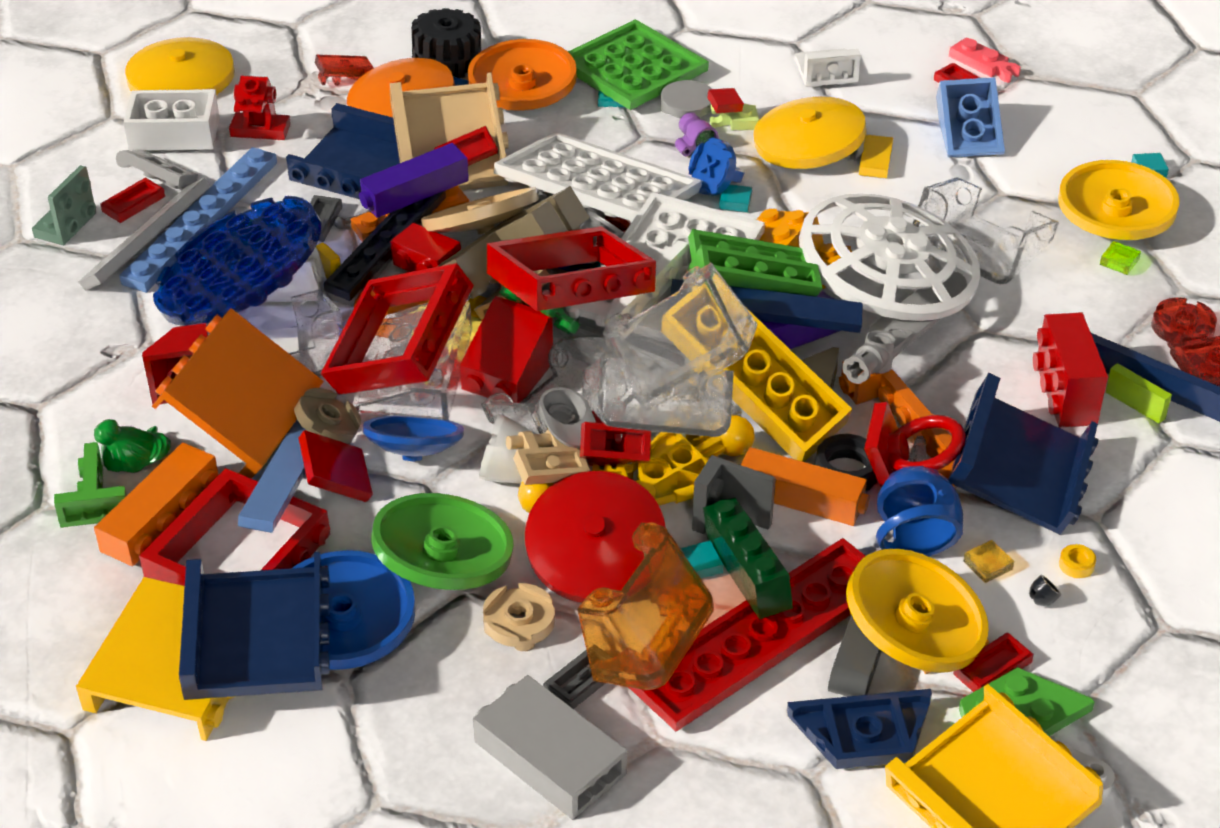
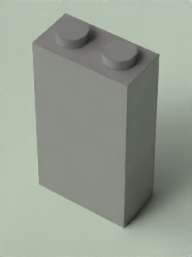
[473,675,627,820]

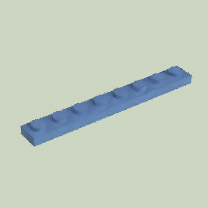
[119,147,277,293]

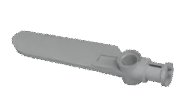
[843,271,967,384]

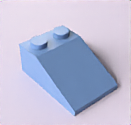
[936,77,1005,158]

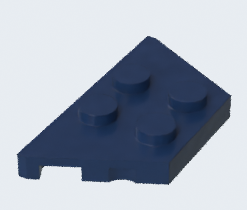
[787,689,932,769]

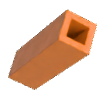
[741,447,870,526]

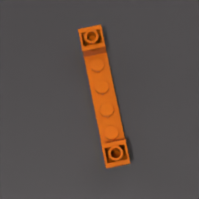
[839,361,957,490]

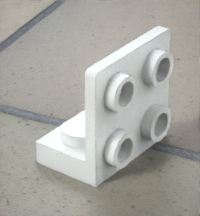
[794,48,861,87]

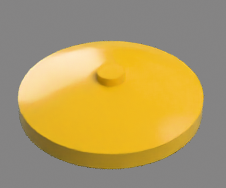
[125,37,235,95]
[753,96,867,169]
[1058,160,1179,240]
[846,549,989,673]

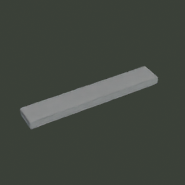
[78,178,210,290]

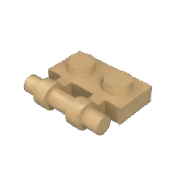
[506,430,590,485]

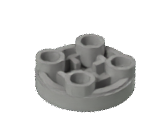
[661,80,712,118]

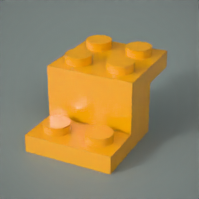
[756,209,852,289]

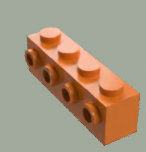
[94,442,219,567]

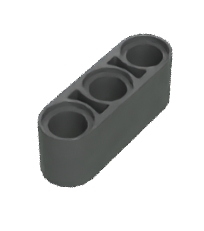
[828,615,882,696]

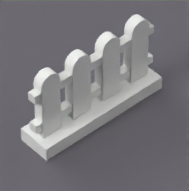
[566,239,692,342]

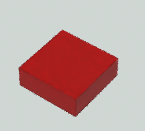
[707,88,744,114]

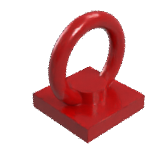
[864,402,966,487]

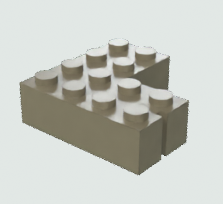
[437,186,590,300]

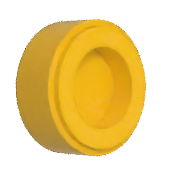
[1059,544,1096,578]

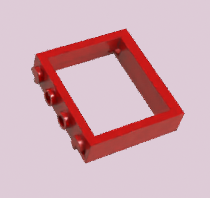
[487,226,656,311]
[320,263,474,395]
[139,468,331,586]

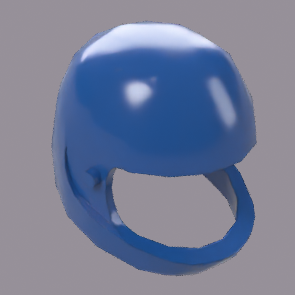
[876,466,963,556]

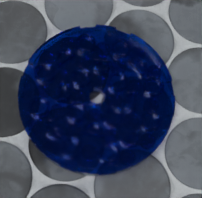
[153,196,321,326]

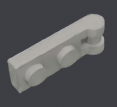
[116,150,198,189]

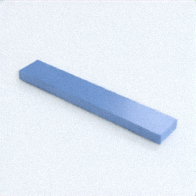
[238,420,306,533]

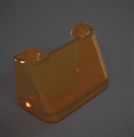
[577,522,714,690]

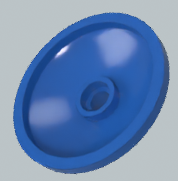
[363,415,464,462]

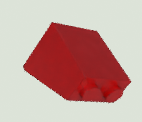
[460,296,554,408]

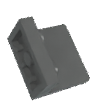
[692,455,776,535]

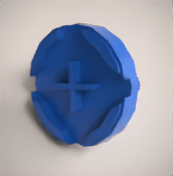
[689,138,745,196]

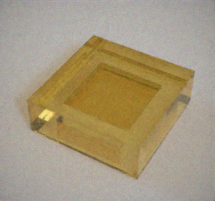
[963,540,1015,583]

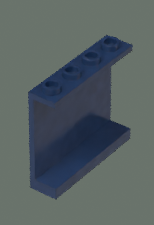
[286,103,400,199]
[948,373,1099,535]

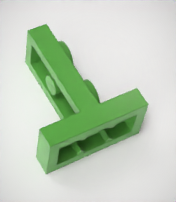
[54,442,127,528]

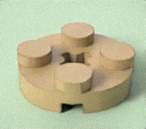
[483,583,555,651]

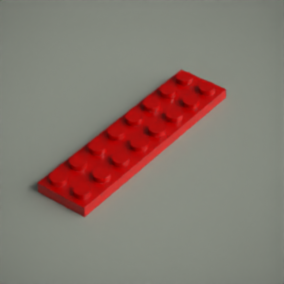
[627,538,866,732]

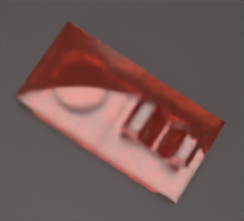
[314,54,374,86]

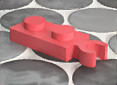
[949,37,1021,83]

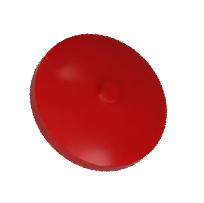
[525,471,666,604]

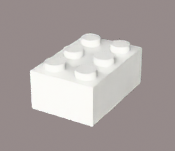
[123,89,220,151]

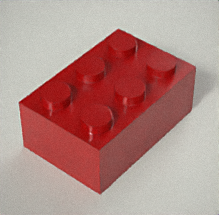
[1033,312,1108,428]

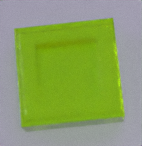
[1100,241,1141,275]

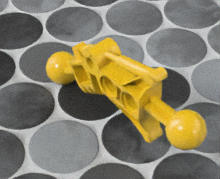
[517,415,755,513]

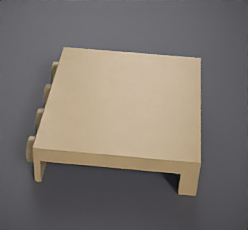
[390,73,509,190]

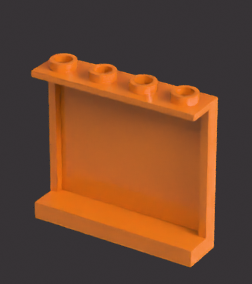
[152,308,324,479]

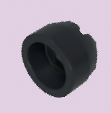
[1029,574,1061,606]

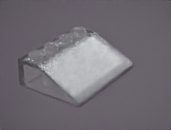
[353,302,472,420]

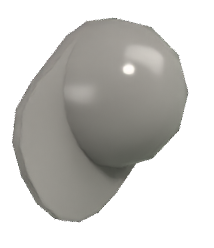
[539,387,596,448]

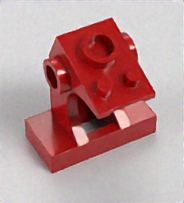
[229,76,291,140]
[580,411,651,468]

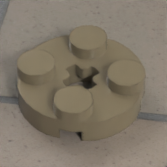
[294,388,361,444]

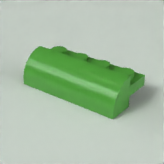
[687,229,822,297]

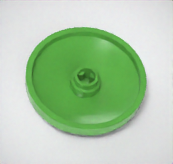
[371,493,514,590]

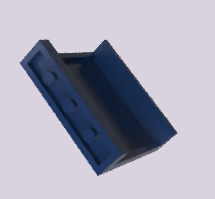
[179,551,330,700]

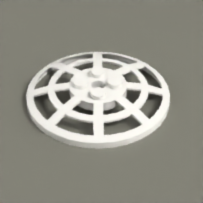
[799,193,980,321]

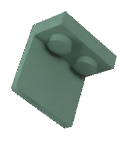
[32,165,97,246]

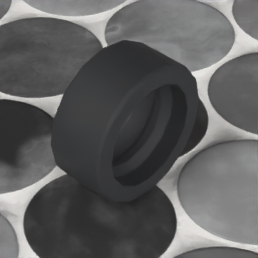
[815,433,877,492]

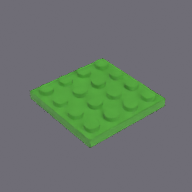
[568,19,709,110]

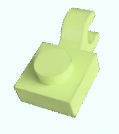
[709,104,759,130]

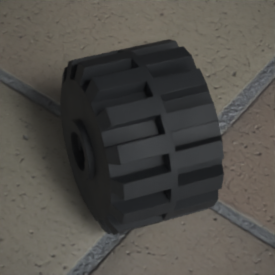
[411,8,481,78]

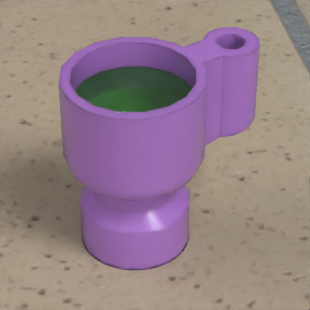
[675,112,719,157]

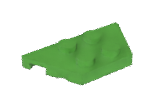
[959,667,1095,736]

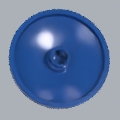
[293,550,416,670]

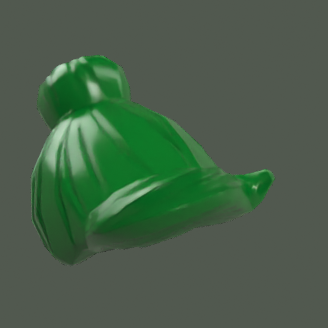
[94,419,171,473]

